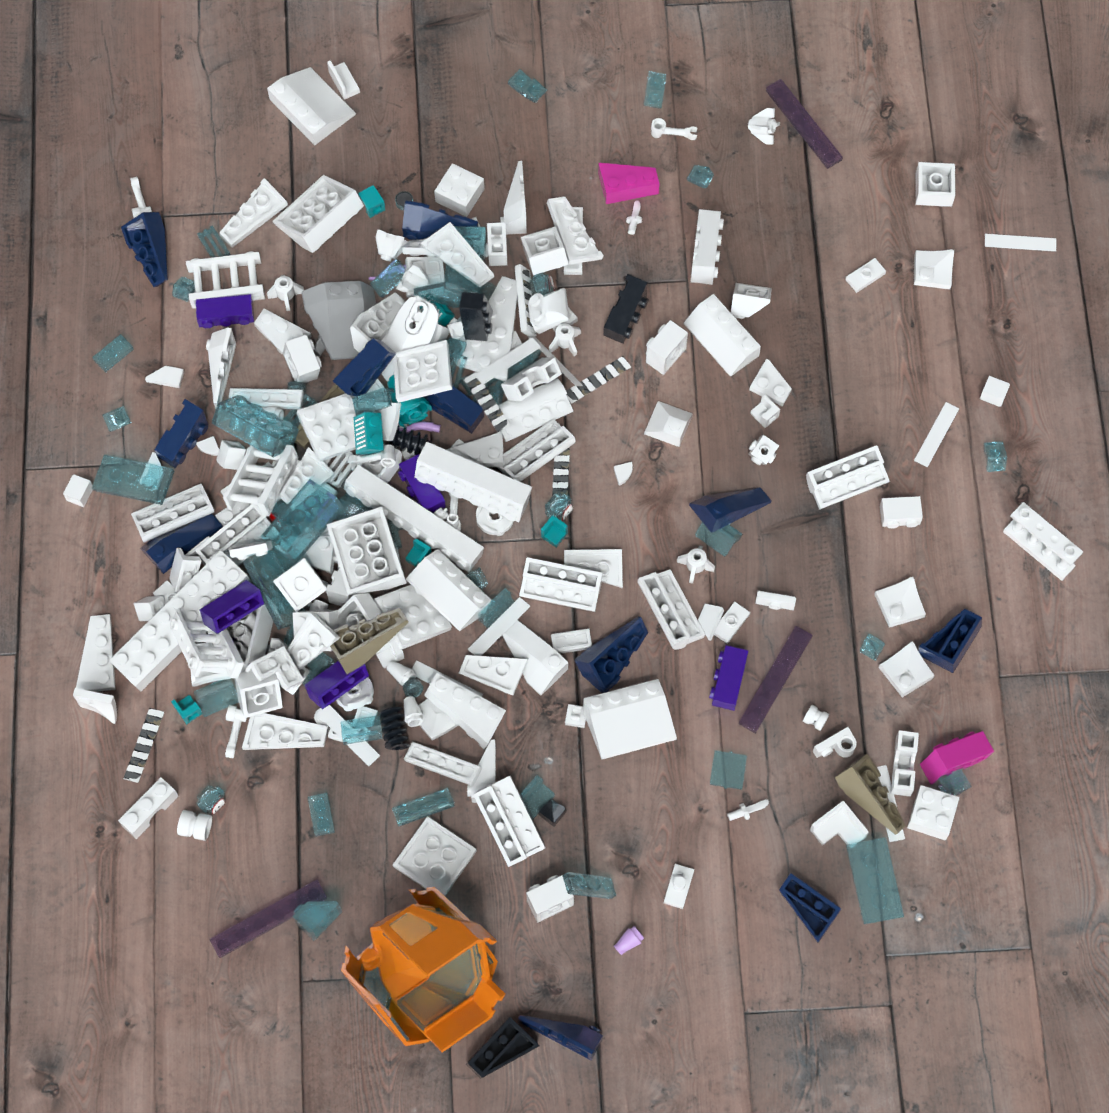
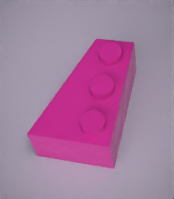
[598,163,660,204]
[920,731,994,785]

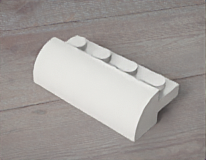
[498,378,573,442]
[497,419,576,482]
[806,445,890,510]
[131,484,214,543]
[195,504,279,566]
[519,557,603,612]
[638,569,705,650]
[473,776,546,867]

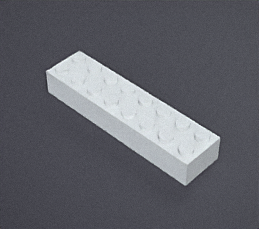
[109,550,252,691]

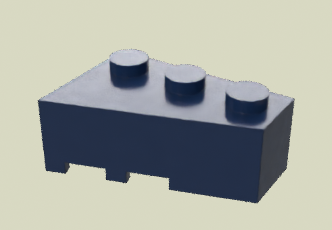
[333,338,396,398]
[424,385,484,434]
[154,399,208,468]
[919,609,982,673]
[779,873,841,943]

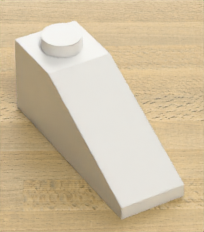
[467,739,496,803]

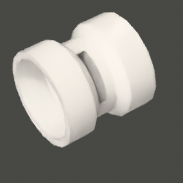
[803,705,829,731]

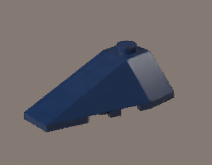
[402,201,479,240]
[121,212,168,287]
[689,487,772,533]
[140,514,223,574]
[575,616,648,693]
[518,1015,603,1061]

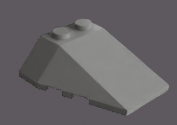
[302,281,376,360]

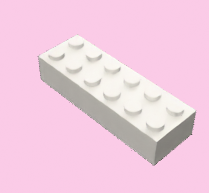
[414,442,532,522]

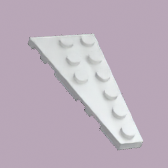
[456,276,518,381]

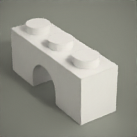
[501,358,562,401]
[891,730,919,796]
[118,778,178,839]

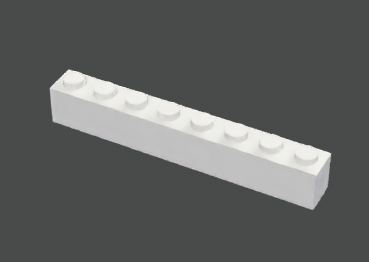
[344,465,484,572]

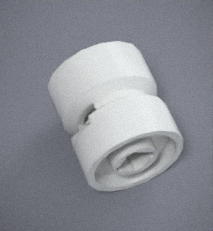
[177,810,212,841]

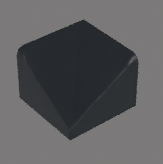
[539,799,567,827]

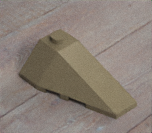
[330,608,409,674]
[835,754,905,835]

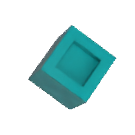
[358,185,386,218]
[541,515,568,548]
[405,538,432,567]
[171,695,203,725]

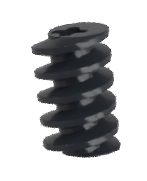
[389,425,431,455]
[379,707,410,751]

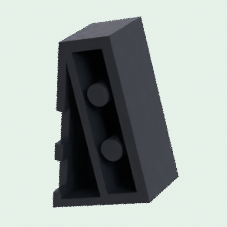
[603,274,649,344]
[459,292,493,341]
[466,1017,540,1079]

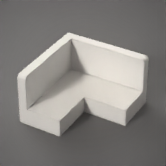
[245,646,304,690]
[810,801,869,849]

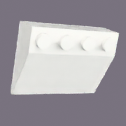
[267,67,356,145]
[273,175,364,253]
[327,507,407,595]
[201,596,277,674]
[583,679,677,759]

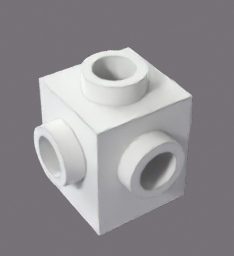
[748,435,779,466]

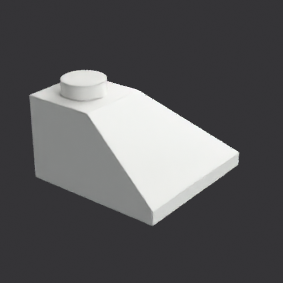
[731,283,772,319]
[644,401,693,447]

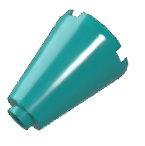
[387,375,432,427]

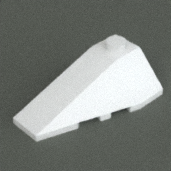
[206,328,236,411]
[502,620,568,696]

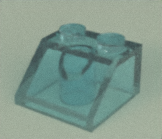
[292,901,342,941]

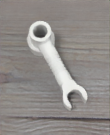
[651,118,697,140]
[130,177,152,218]
[348,445,396,469]
[446,493,461,531]
[225,705,247,758]

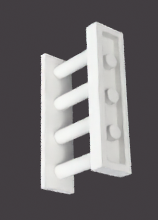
[186,251,265,308]
[223,440,299,516]
[1003,502,1083,581]
[170,611,244,678]

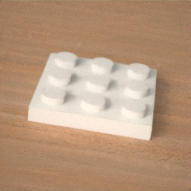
[393,340,452,403]
[296,394,359,462]
[374,585,452,650]
[393,816,477,896]

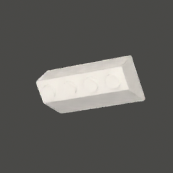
[684,294,761,377]
[406,549,492,631]

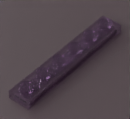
[766,79,843,169]
[739,626,813,734]
[209,880,327,958]

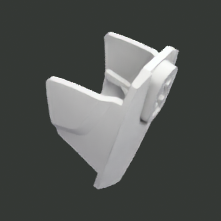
[381,296,450,382]

